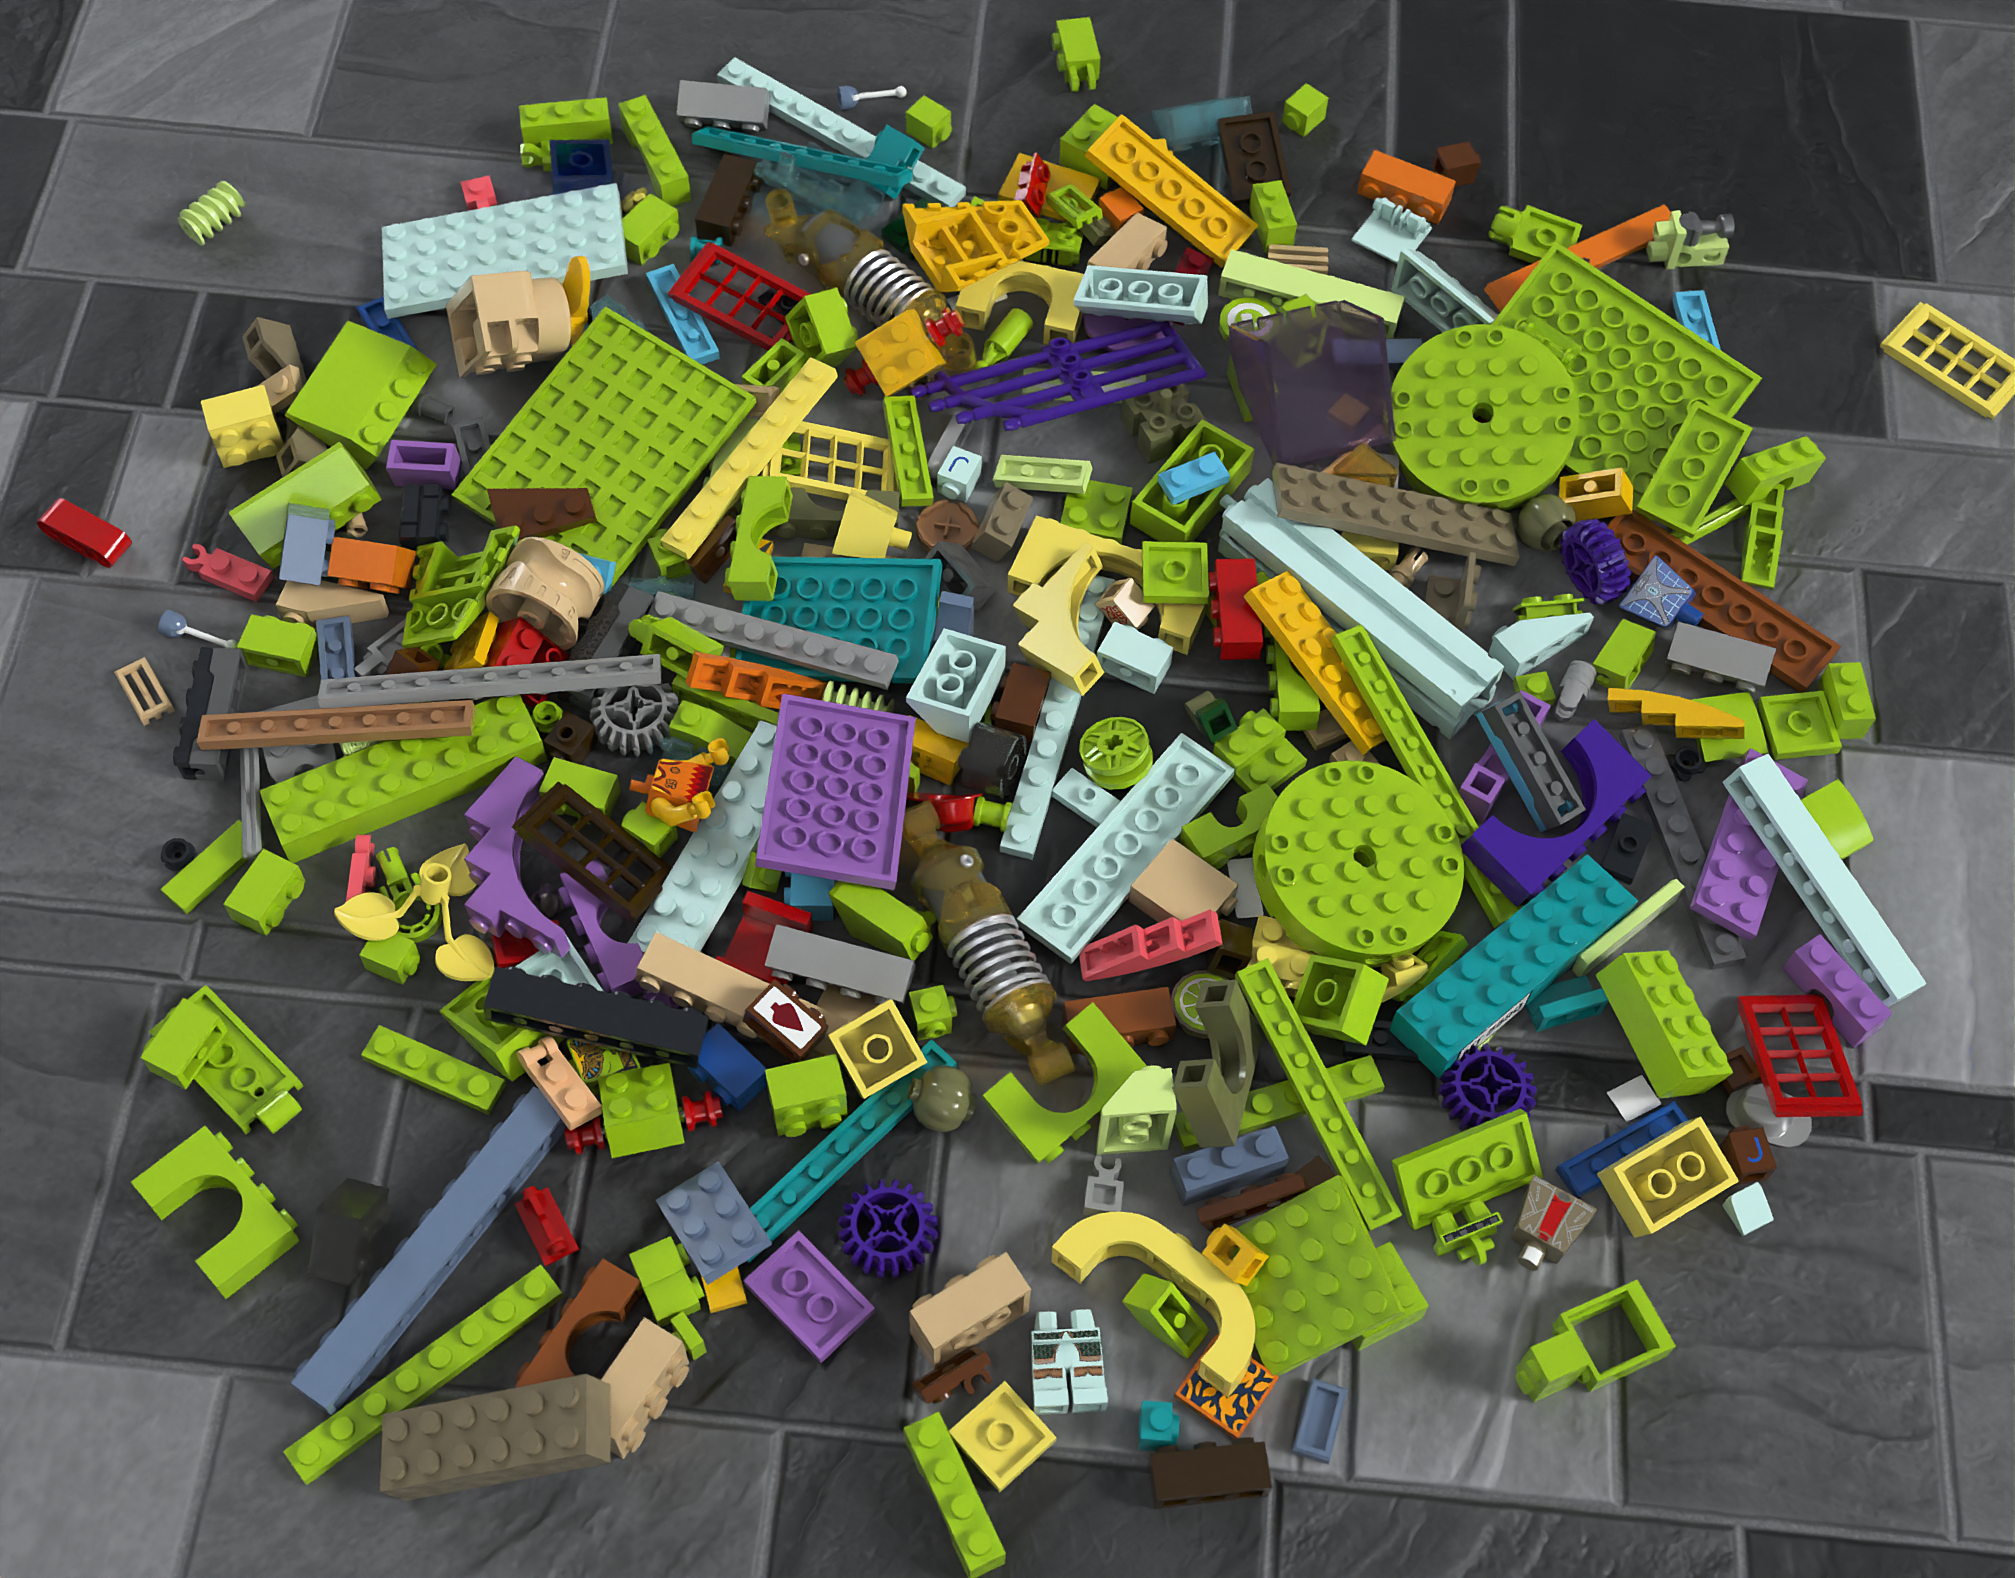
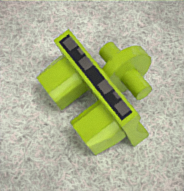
[1431,1199,1503,1266]

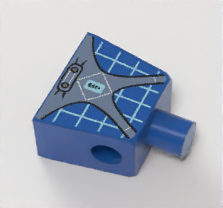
[1619,555,1704,631]

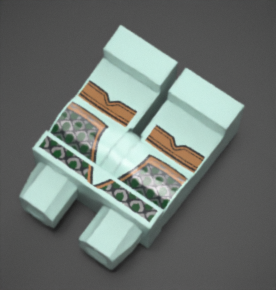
[1030,1309,1108,1415]

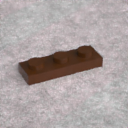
[1197,1173,1310,1231]

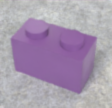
[386,440,462,490]

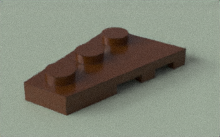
[487,488,597,541]

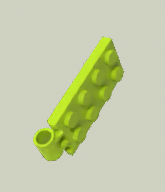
[148,985,303,1135]

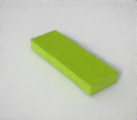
[160,820,265,915]

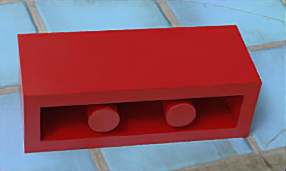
[1208,558,1263,660]

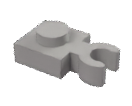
[1082,1155,1124,1216]

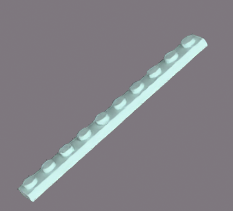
[717,57,966,207]
[1000,575,1115,860]

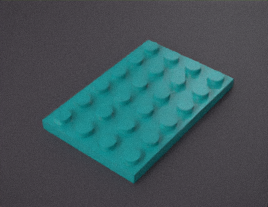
[735,557,943,684]

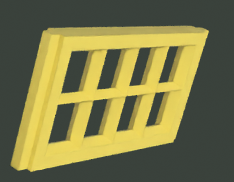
[1880,302,2015,420]
[762,421,898,501]

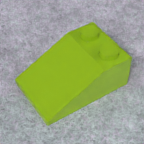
[439,967,565,1082]

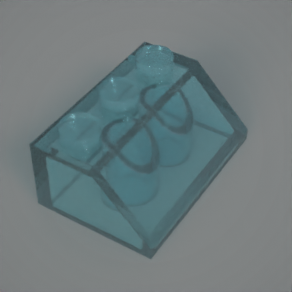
[1152,95,1252,151]

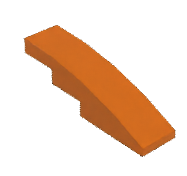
[686,652,828,709]

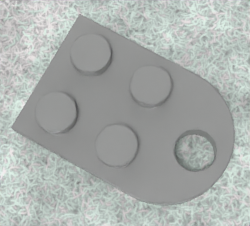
[259,695,338,784]

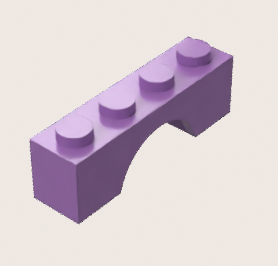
[1459,690,1551,823]
[558,859,646,996]

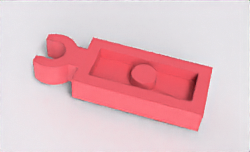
[182,544,274,602]
[346,835,377,902]

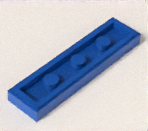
[1556,1101,1688,1199]

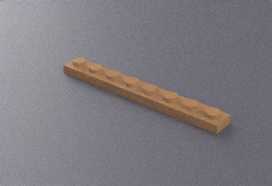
[197,700,475,750]

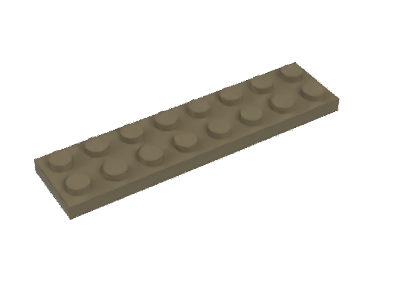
[1272,463,1520,566]

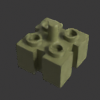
[1120,384,1207,464]

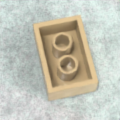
[910,1252,1031,1370]
[601,1317,689,1459]

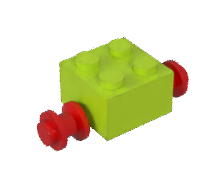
[564,1063,723,1158]

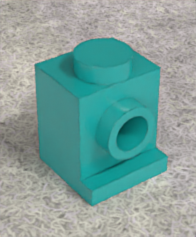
[1138,1400,1179,1452]

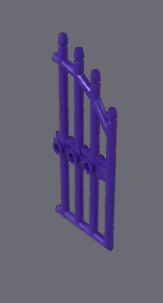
[909,320,1207,431]

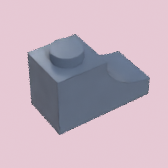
[933,591,974,647]

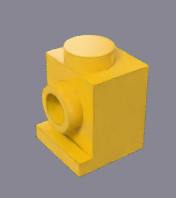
[1202,1224,1269,1286]

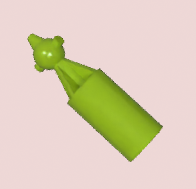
[969,308,1033,370]

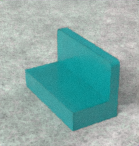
[1526,976,1609,1032]

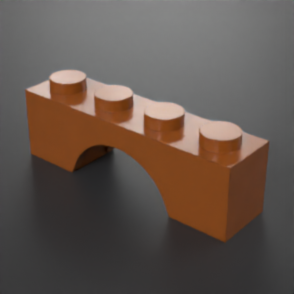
[515,1258,644,1388]

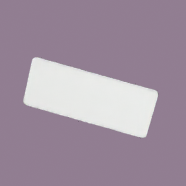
[1227,858,1263,918]

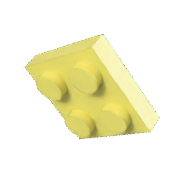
[948,1381,1057,1493]

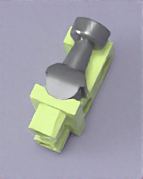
[1646,211,1734,270]

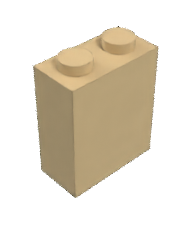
[1128,839,1238,922]

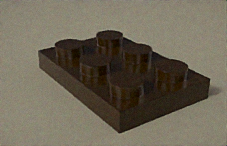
[1216,111,1292,205]

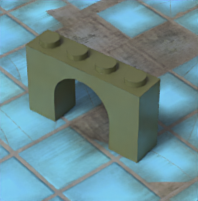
[1172,980,1262,1148]

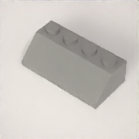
[765,924,917,1005]

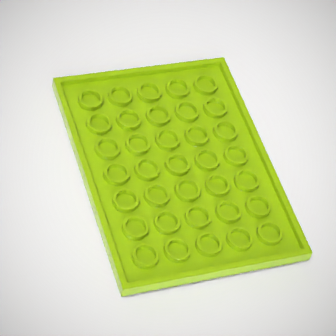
[1491,241,1762,522]

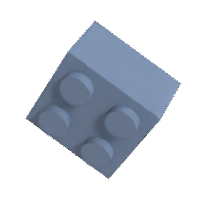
[279,503,335,585]

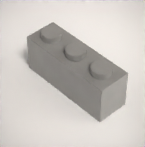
[677,80,770,133]
[1665,622,1776,693]

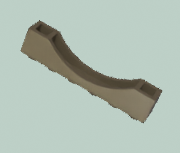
[242,317,327,478]

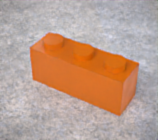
[1357,150,1456,225]

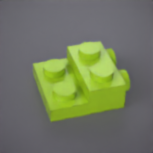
[1213,708,1307,793]

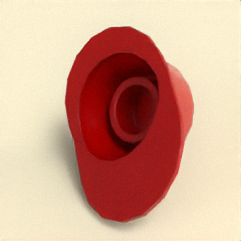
[906,792,983,832]

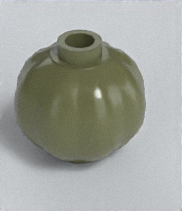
[1517,494,1576,552]
[907,1065,977,1132]

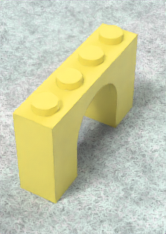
[956,260,1084,345]

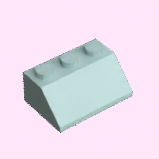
[906,628,1006,743]

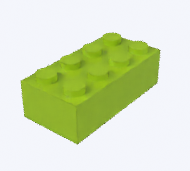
[1130,419,1255,542]
[1596,950,1733,1099]

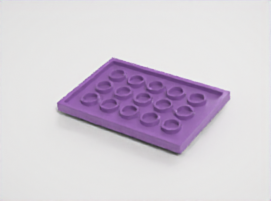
[755,694,916,890]

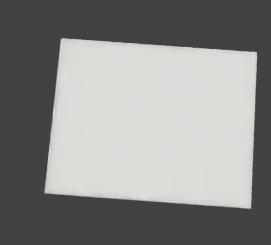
[1607,1075,1662,1122]

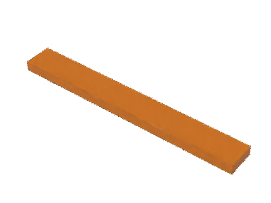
[1484,204,1671,312]

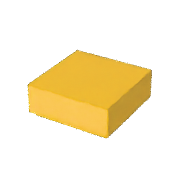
[701,1266,747,1313]

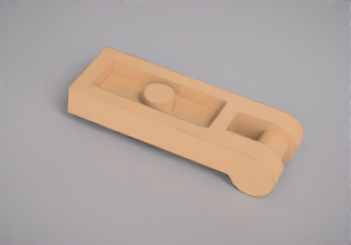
[517,1035,602,1131]

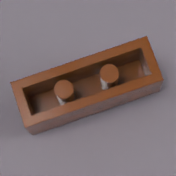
[1062,987,1176,1056]

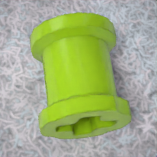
[973,796,1012,832]

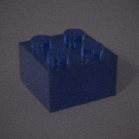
[549,139,613,195]

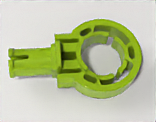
[376,847,443,943]

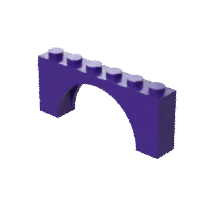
[1461,719,1652,907]

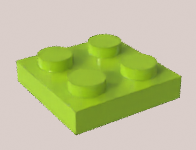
[1060,480,1133,544]
[1142,541,1209,604]
[1757,691,1842,760]

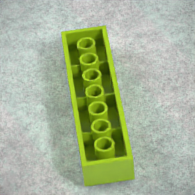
[259,694,547,863]

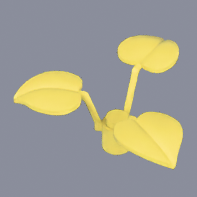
[334,843,494,981]

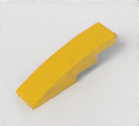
[1608,688,1745,739]

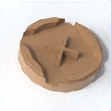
[916,500,979,553]

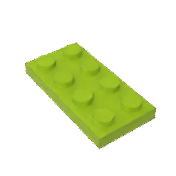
[1635,400,1753,539]
[1391,1109,1543,1230]

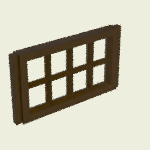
[512,781,672,923]

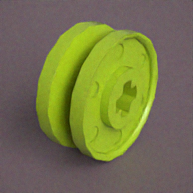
[1079,717,1153,790]

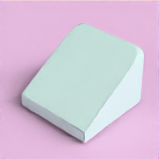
[1722,1182,1774,1236]

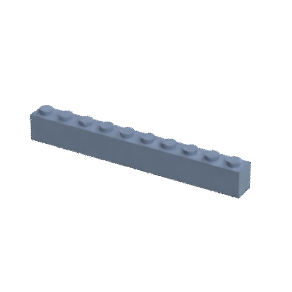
[291,1087,568,1417]

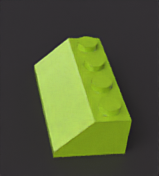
[229,442,382,569]

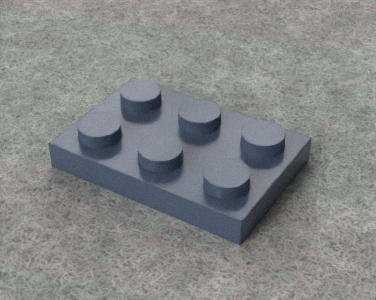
[655,1161,772,1285]

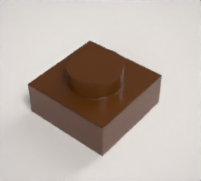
[1721,1046,1761,1094]

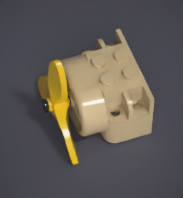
[446,256,592,378]

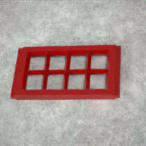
[668,242,810,351]
[1737,995,1863,1117]

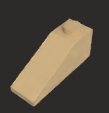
[276,580,389,629]

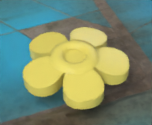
[620,187,647,213]

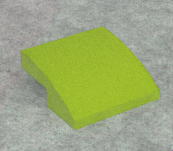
[1692,691,1768,763]
[1801,779,1874,860]

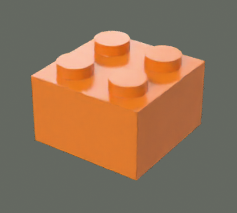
[327,537,416,594]

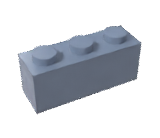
[1170,1126,1289,1206]

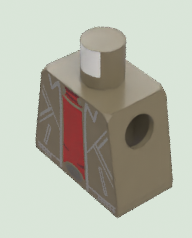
[1511,1175,1597,1271]

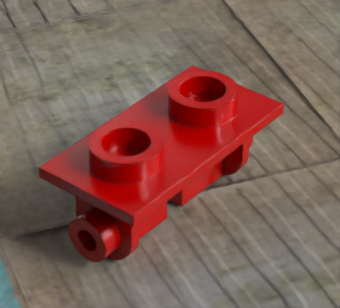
[1014,153,1051,218]
[514,1186,579,1267]

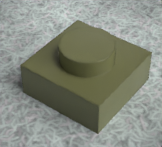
[1079,217,1117,246]

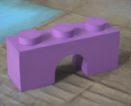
[1783,934,1893,1048]

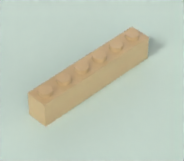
[635,932,850,1061]

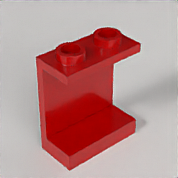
[716,891,813,985]

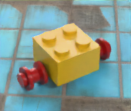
[843,307,965,397]

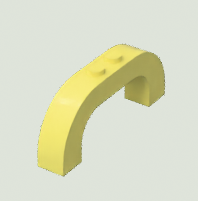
[1051,1212,1255,1397]

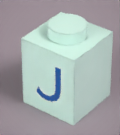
[937,446,982,503]

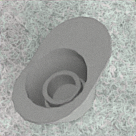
[1726,1083,1812,1148]

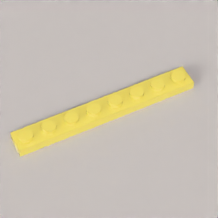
[660,357,838,560]

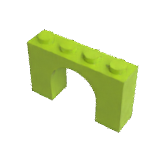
[980,1002,1147,1164]
[131,1126,300,1299]

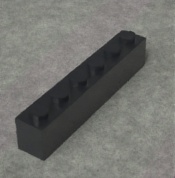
[484,966,709,1069]

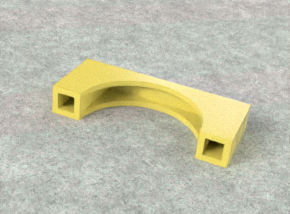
[1007,515,1214,655]

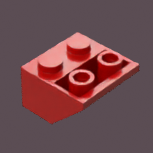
[485,617,569,708]

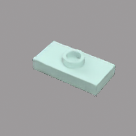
[1052,768,1121,828]

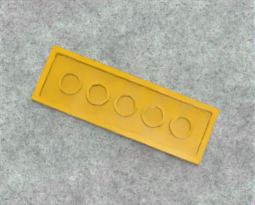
[1085,114,1259,268]
[1243,570,1387,755]

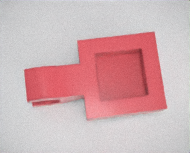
[460,176,497,211]

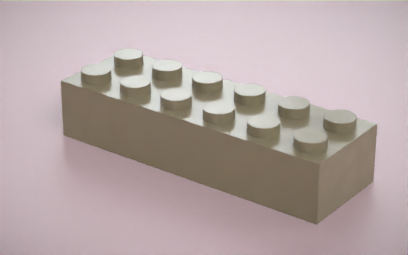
[380,1374,611,1501]

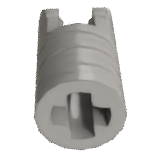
[1554,660,1597,722]

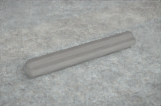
[240,747,262,860]

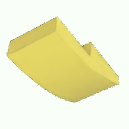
[1381,953,1428,1003]

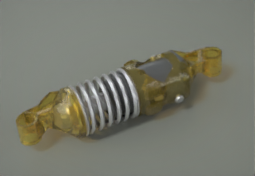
[764,189,977,372]
[902,800,1074,1086]

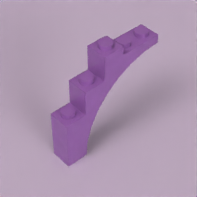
[464,756,571,958]

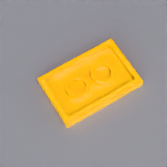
[998,153,1101,222]

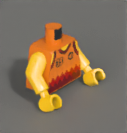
[629,738,729,833]

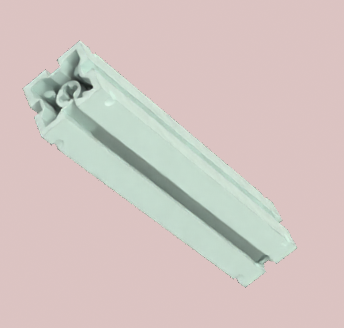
[1218,478,1505,740]

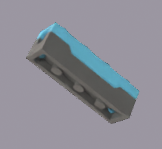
[1475,691,1586,832]

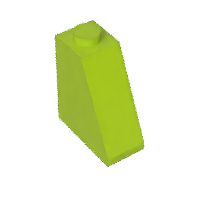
[828,881,933,961]

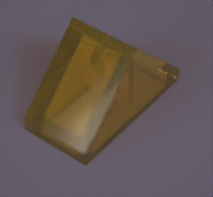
[1332,442,1398,488]

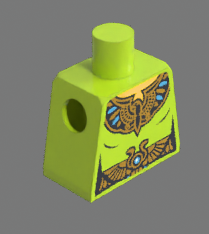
[566,1039,641,1095]

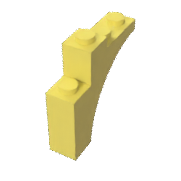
[1012,543,1104,696]

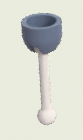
[837,86,906,110]
[158,609,238,649]

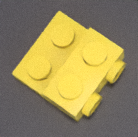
[1247,915,1321,998]

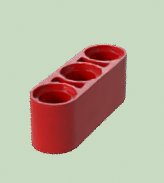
[36,498,132,568]

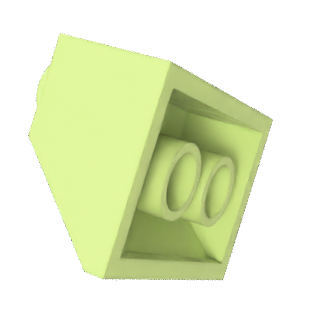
[1096,1065,1177,1155]

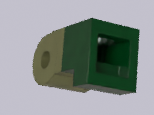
[1184,690,1238,743]

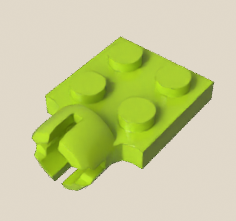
[1489,205,1582,264]

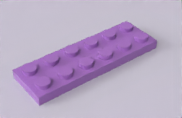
[1689,748,1808,941]

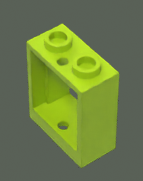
[1552,1279,1676,1392]

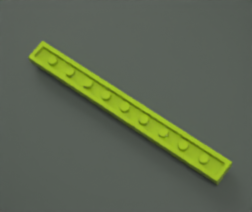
[1331,625,1524,928]

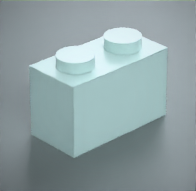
[1097,621,1174,694]

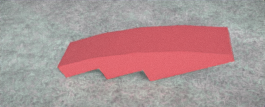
[1079,909,1223,982]

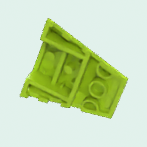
[402,525,520,648]

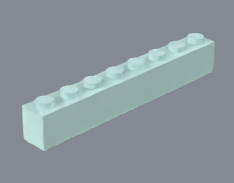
[1722,754,1927,1008]

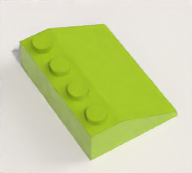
[284,321,437,470]

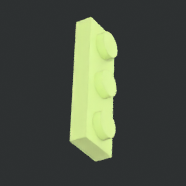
[993,455,1092,494]

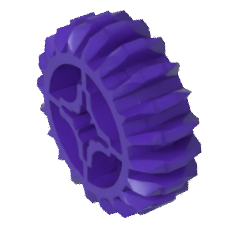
[1560,519,1631,605]
[1439,1043,1537,1130]
[838,1178,938,1279]

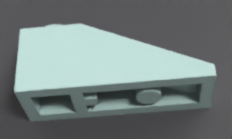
[1489,613,1594,681]

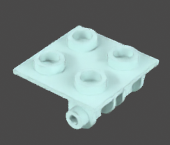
[1352,197,1432,264]

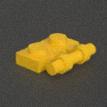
[443,611,500,670]

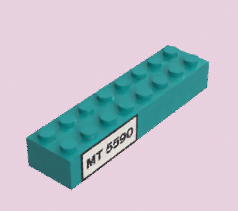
[1389,854,1638,1079]

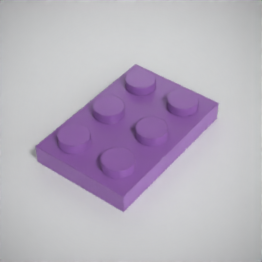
[744,1231,875,1364]

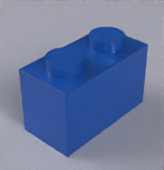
[688,1023,767,1112]

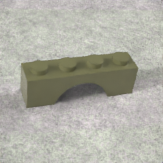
[771,487,900,540]

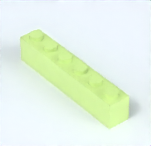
[1218,250,1405,339]

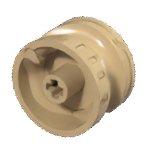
[485,537,605,650]

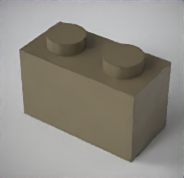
[970,482,1033,563]

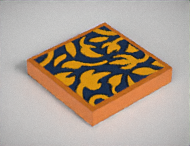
[1174,1334,1279,1440]

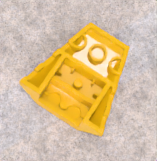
[902,200,1050,292]

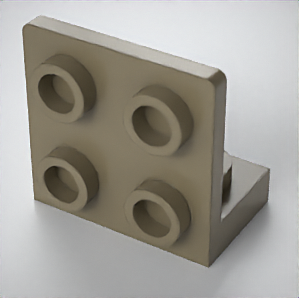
[1424,552,1481,632]

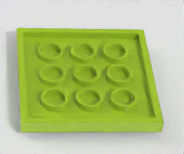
[1232,1175,1405,1376]

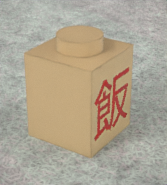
[1095,578,1155,630]

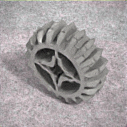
[590,679,679,757]

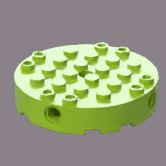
[1386,324,1579,511]
[1253,760,1464,968]

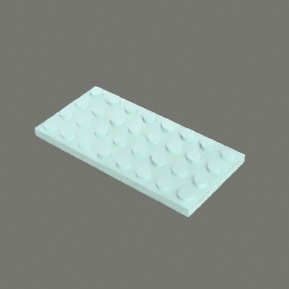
[382,183,628,319]

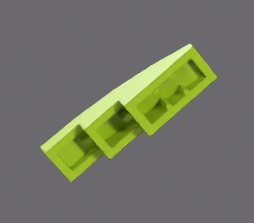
[1741,484,1785,590]

